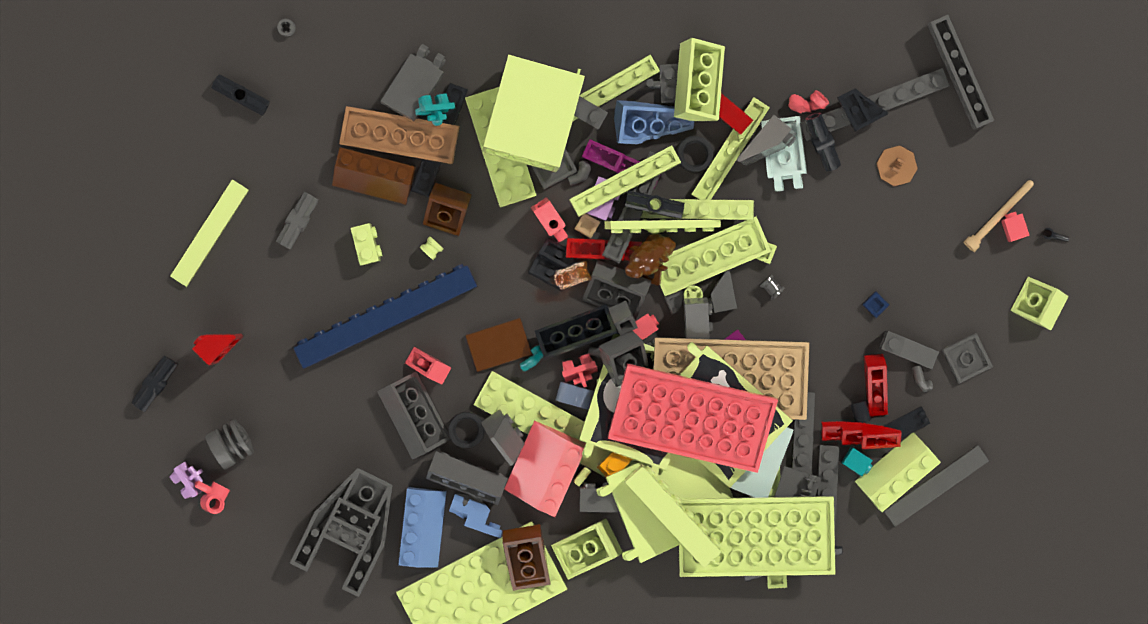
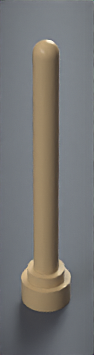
[963,180,1034,252]

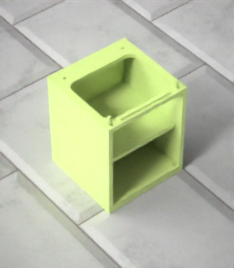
[482,55,585,172]

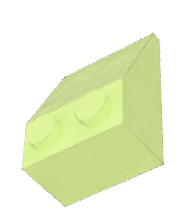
[551,519,623,580]

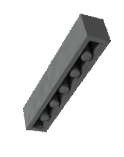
[927,15,994,130]

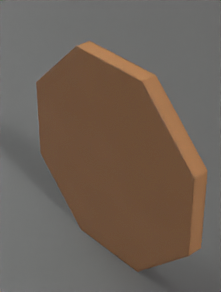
[877,146,918,186]

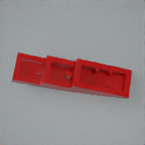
[719,93,753,135]
[566,238,642,261]
[821,421,902,449]

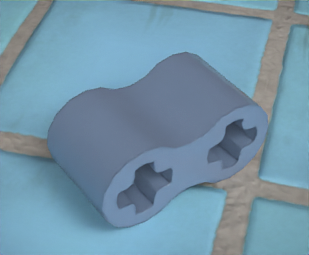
[555,382,595,410]

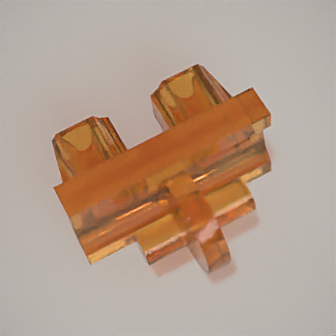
[554,261,592,290]

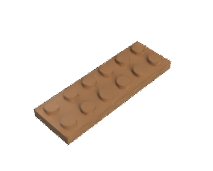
[339,106,460,164]

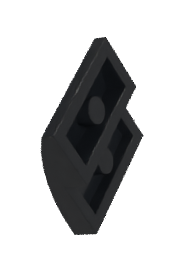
[528,237,579,291]

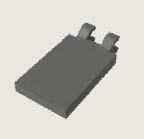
[381,44,446,122]

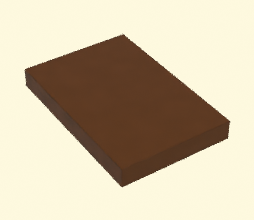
[466,318,532,372]

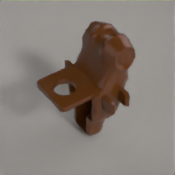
[625,234,676,286]

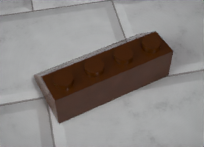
[332,147,416,205]

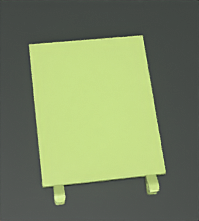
[596,453,733,563]

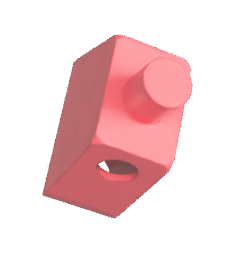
[531,197,568,242]

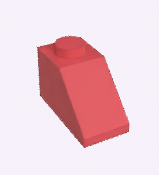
[405,347,451,384]

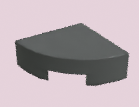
[664,290,683,315]

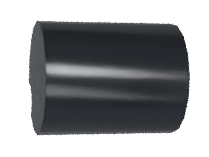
[850,400,871,423]

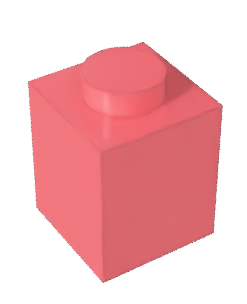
[1001,211,1030,242]
[633,313,659,340]

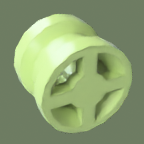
[420,236,444,260]
[683,286,703,299]

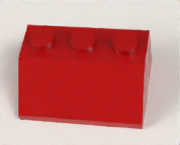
[192,334,244,365]

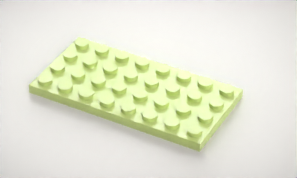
[679,496,835,577]
[396,521,567,624]

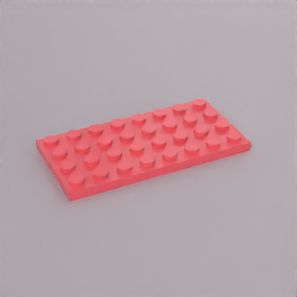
[608,364,778,473]

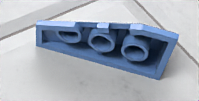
[614,100,694,144]

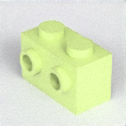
[351,223,382,266]

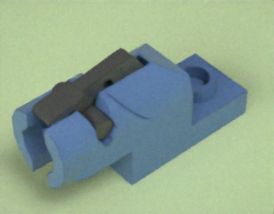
[449,493,502,538]

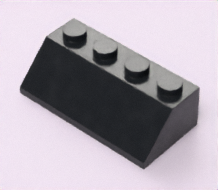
[535,304,617,360]

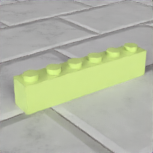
[625,464,721,567]

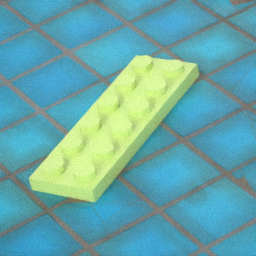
[465,87,536,208]
[660,216,771,296]

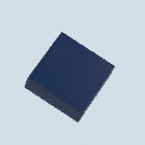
[862,291,889,318]

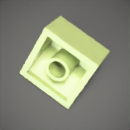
[1011,277,1069,330]

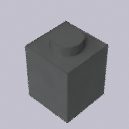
[608,301,638,336]

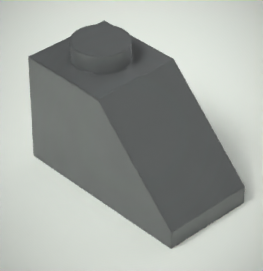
[707,271,737,313]

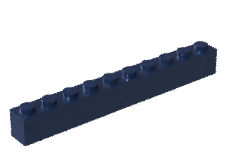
[294,264,478,369]

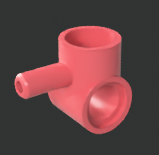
[194,480,230,514]

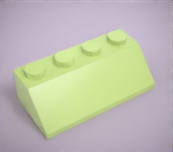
[674,38,725,121]
[855,432,941,512]

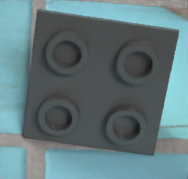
[775,466,821,497]

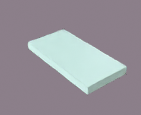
[731,427,794,498]

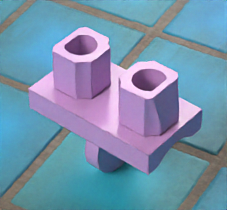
[170,461,203,499]

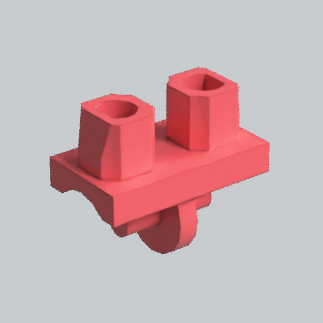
[562,354,598,388]

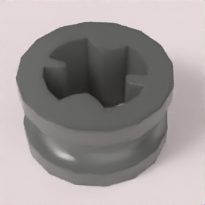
[277,19,296,37]

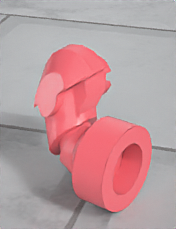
[788,90,829,113]

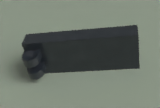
[883,406,930,439]

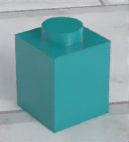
[841,447,873,476]

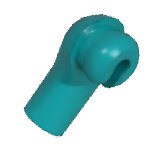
[520,345,543,371]

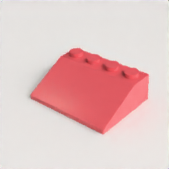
[504,420,586,517]

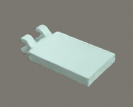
[761,116,807,191]

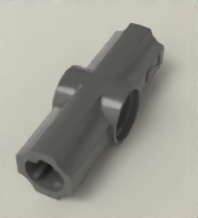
[276,191,319,250]

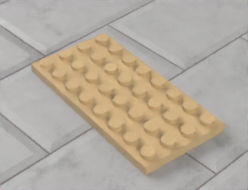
[653,337,809,420]

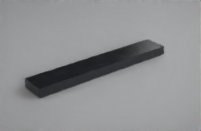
[411,83,468,197]

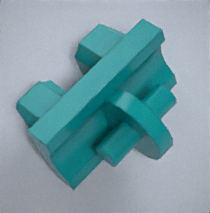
[415,94,455,126]

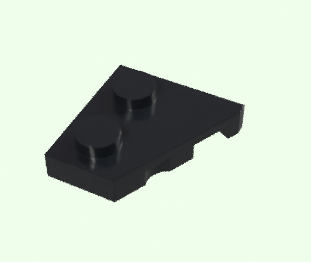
[837,88,888,131]

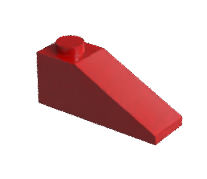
[864,354,888,416]

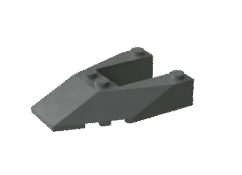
[290,468,393,597]

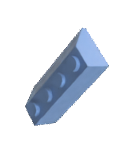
[399,487,447,567]

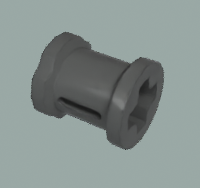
[760,275,785,300]

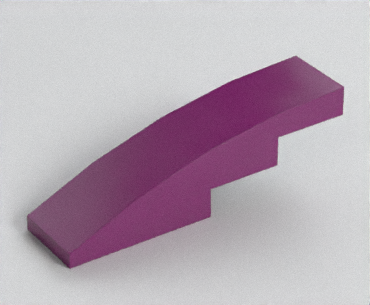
[582,140,661,189]

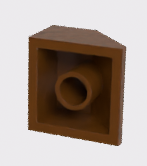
[423,183,472,236]

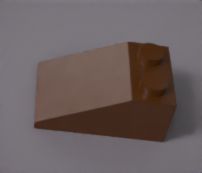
[502,524,551,591]

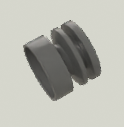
[205,419,254,469]

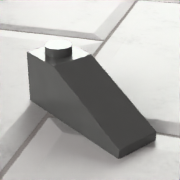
[879,331,939,369]

